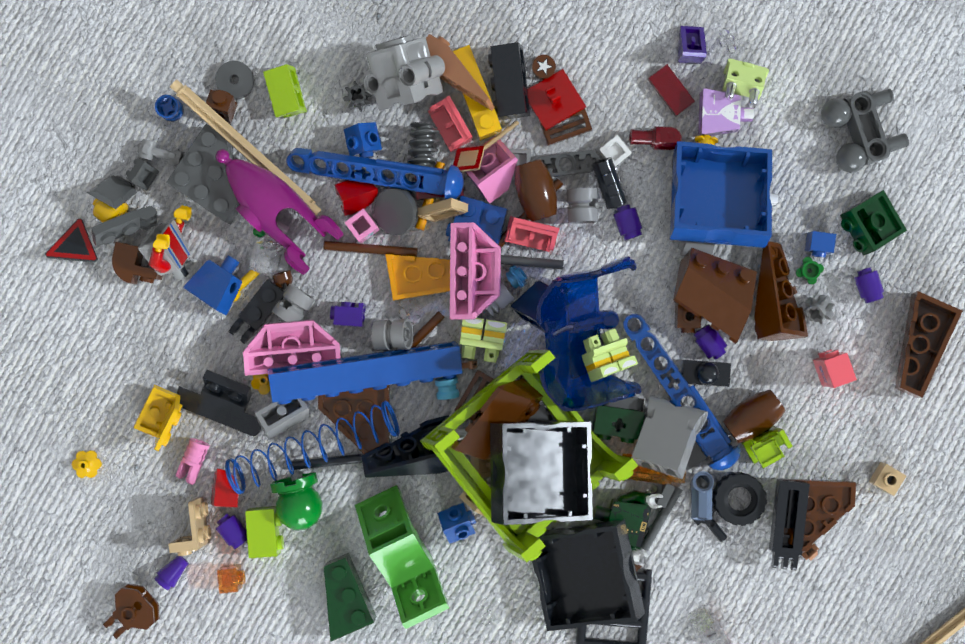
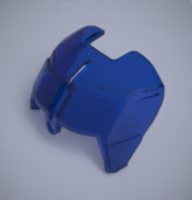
[536,256,641,411]

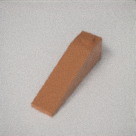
[426,34,495,111]

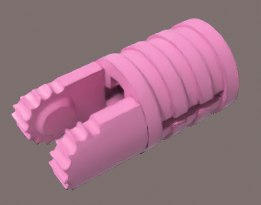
[176,438,210,485]

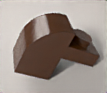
[112,242,163,284]

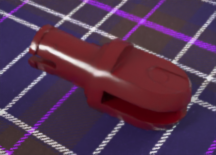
[629,126,682,150]

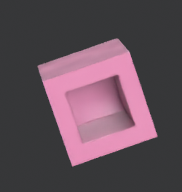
[345,208,380,244]

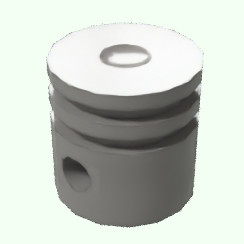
[486,281,515,317]

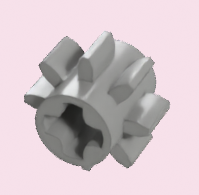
[804,293,835,324]

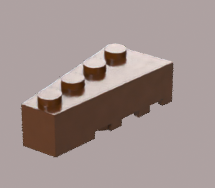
[895,291,963,398]

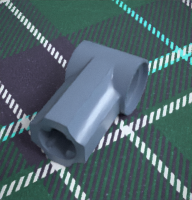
[690,471,714,521]

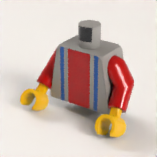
[138,205,192,280]

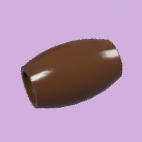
[515,159,557,221]
[723,390,786,443]

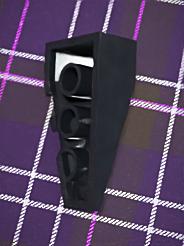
[361,415,449,478]

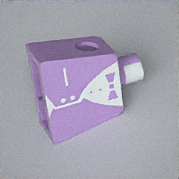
[698,89,754,136]

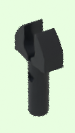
[692,506,727,542]

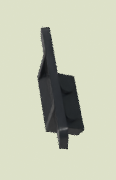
[177,370,262,436]

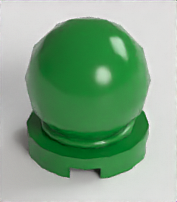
[270,472,322,531]

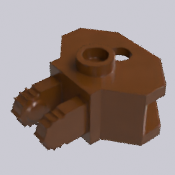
[103,584,160,639]

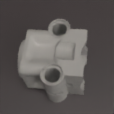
[363,34,445,111]

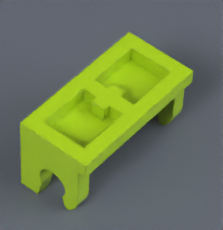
[263,64,307,118]

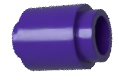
[613,204,643,241]
[854,267,884,304]
[694,324,728,360]
[216,514,247,550]

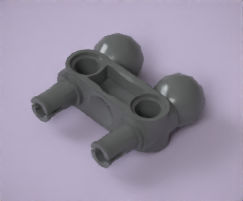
[821,89,909,173]

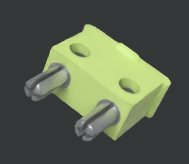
[722,59,769,106]

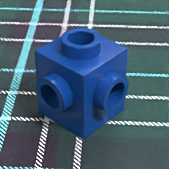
[344,122,382,158]
[437,502,477,544]

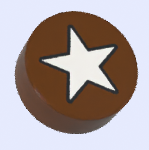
[532,55,556,80]

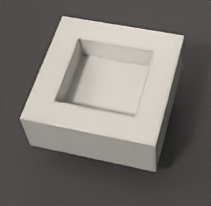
[598,135,632,167]

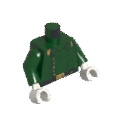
[593,490,663,566]

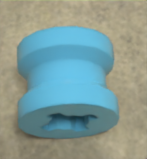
[435,377,460,400]

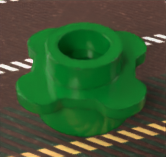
[796,257,824,285]

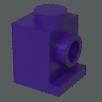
[330,302,366,327]

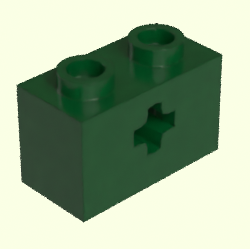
[592,404,645,443]

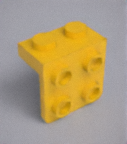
[134,384,182,451]

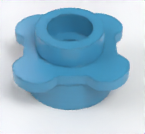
[506,265,527,288]

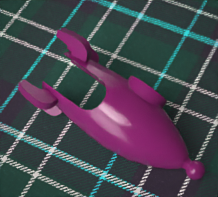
[215,149,344,275]

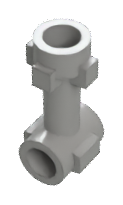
[137,139,184,166]

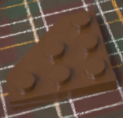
[318,385,390,454]
[784,479,856,552]

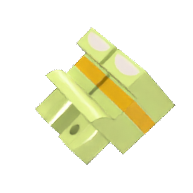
[460,318,507,363]
[582,329,638,382]

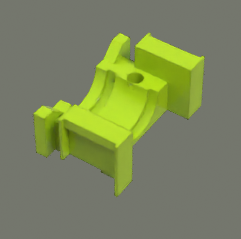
[742,426,793,469]

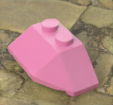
[450,222,501,320]
[243,320,341,376]

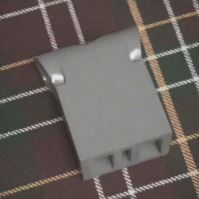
[632,395,708,479]

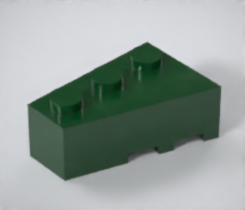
[324,553,377,642]

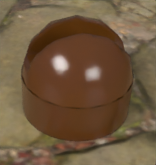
[272,270,293,289]

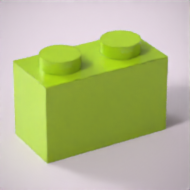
[245,506,284,558]

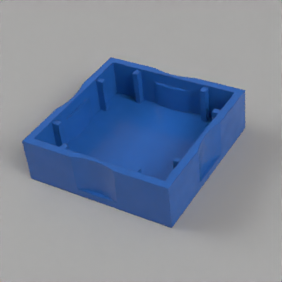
[670,141,772,248]

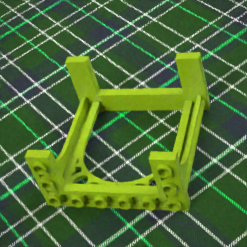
[420,350,638,562]

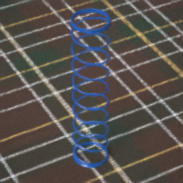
[225,400,400,494]

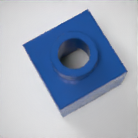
[805,231,836,258]

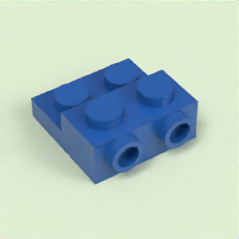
[446,196,508,244]

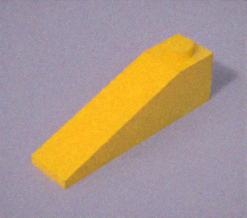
[453,45,502,141]

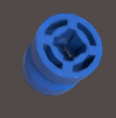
[155,94,184,122]

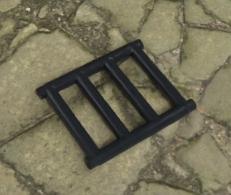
[576,569,652,644]

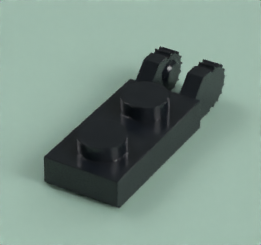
[228,279,284,344]

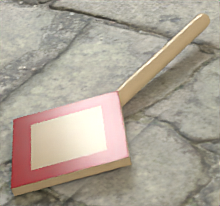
[453,121,519,172]

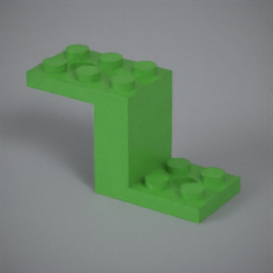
[355,485,449,629]

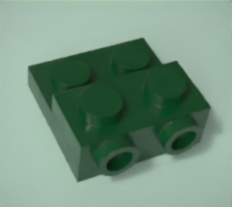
[840,190,907,256]

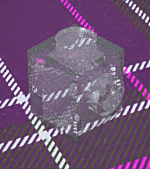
[249,236,284,277]

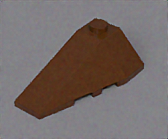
[754,241,808,341]

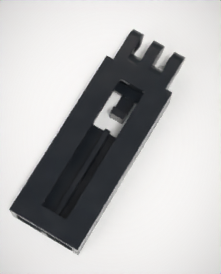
[769,479,810,571]

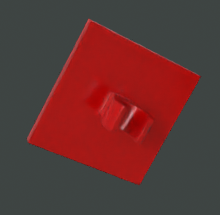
[528,69,586,131]

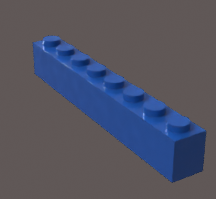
[267,341,463,405]

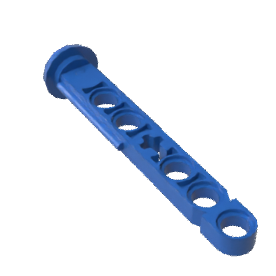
[286,148,464,200]
[623,314,741,470]

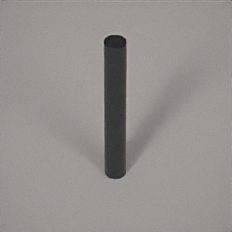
[291,454,362,470]

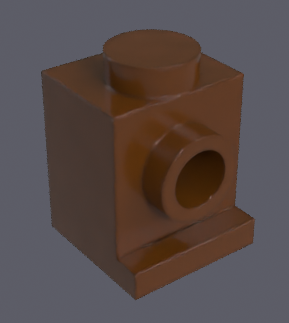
[206,89,238,125]
[675,302,701,333]

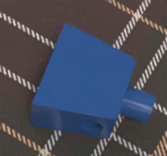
[183,255,242,315]

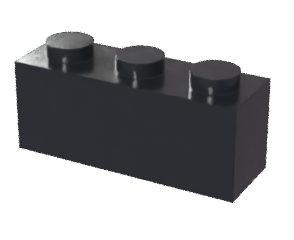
[488,42,530,120]

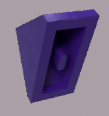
[677,26,707,64]

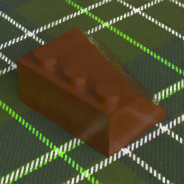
[673,248,757,344]
[451,378,543,460]

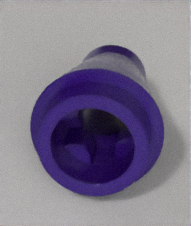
[154,555,189,590]

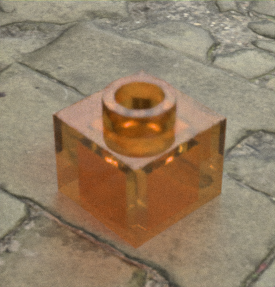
[217,564,246,594]

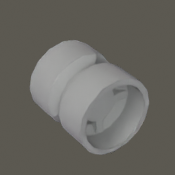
[567,188,598,224]
[272,284,315,322]
[371,319,413,350]

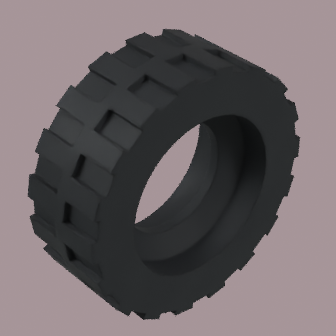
[712,472,767,526]

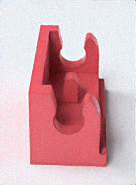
[428,95,473,152]
[504,216,560,252]

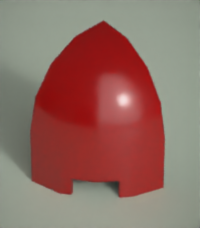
[335,180,378,216]
[211,468,239,508]

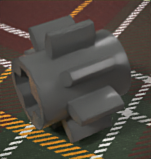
[343,81,373,112]

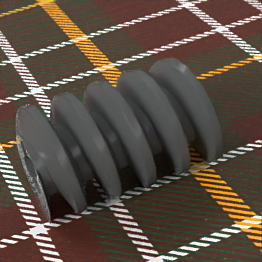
[407,122,440,168]

